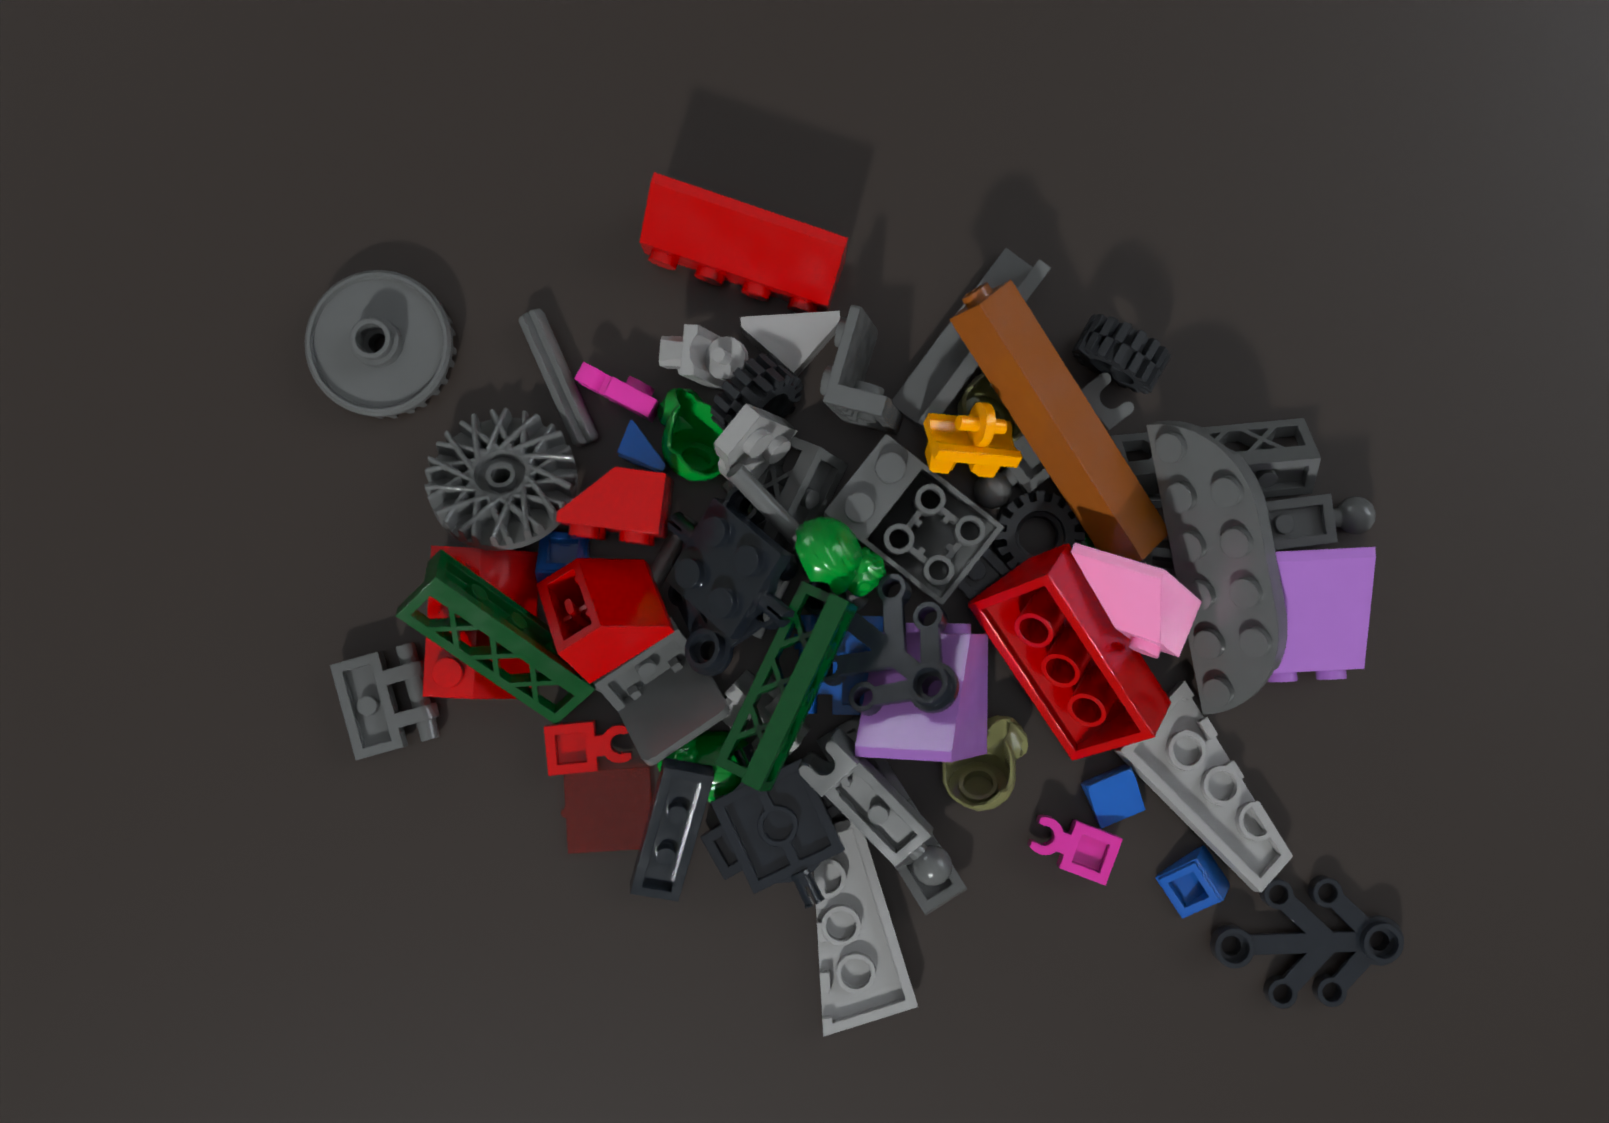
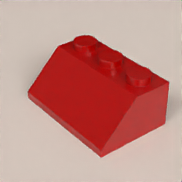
[422,546,539,699]

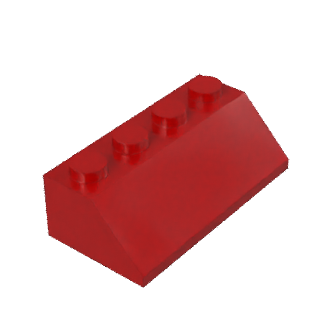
[640,172,848,313]
[968,543,1171,761]

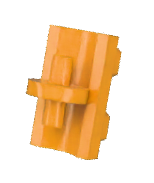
[923,402,1023,478]

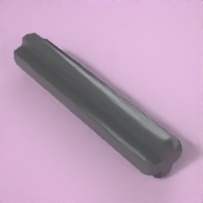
[519,308,598,447]

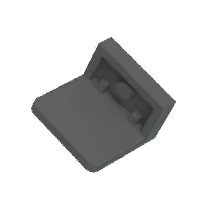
[593,617,730,766]

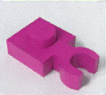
[574,362,660,423]
[1027,815,1123,886]

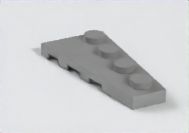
[1114,681,1293,892]
[814,817,918,1037]

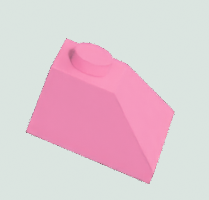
[1071,543,1202,658]

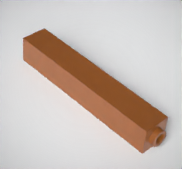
[949,279,1168,561]

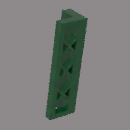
[396,549,596,725]
[714,580,858,791]

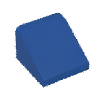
[617,420,670,475]
[535,531,590,583]
[1081,764,1146,829]
[1155,845,1230,919]

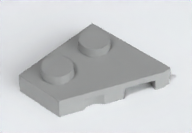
[714,403,797,494]

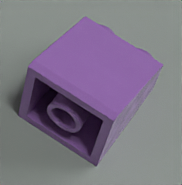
[1267,547,1376,682]
[855,623,988,762]

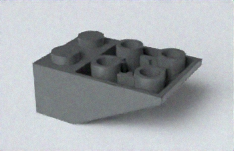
[823,434,1004,606]

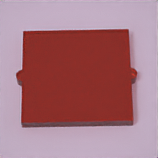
[561,767,652,854]

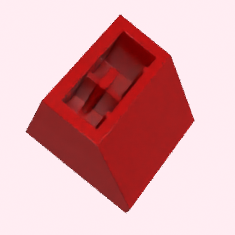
[556,467,675,547]
[536,558,675,684]

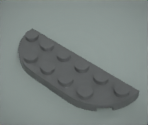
[1146,420,1288,714]

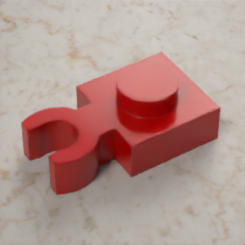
[544,720,633,776]

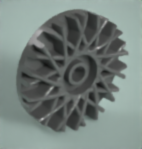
[305,270,457,419]
[424,408,578,551]

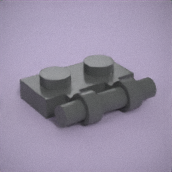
[330,642,441,760]

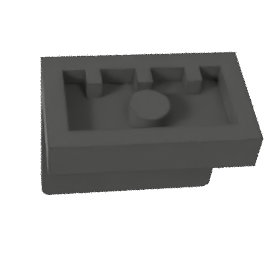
[820,305,903,435]

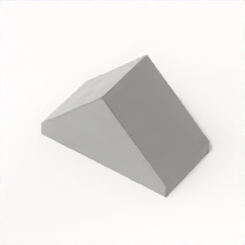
[741,311,840,377]

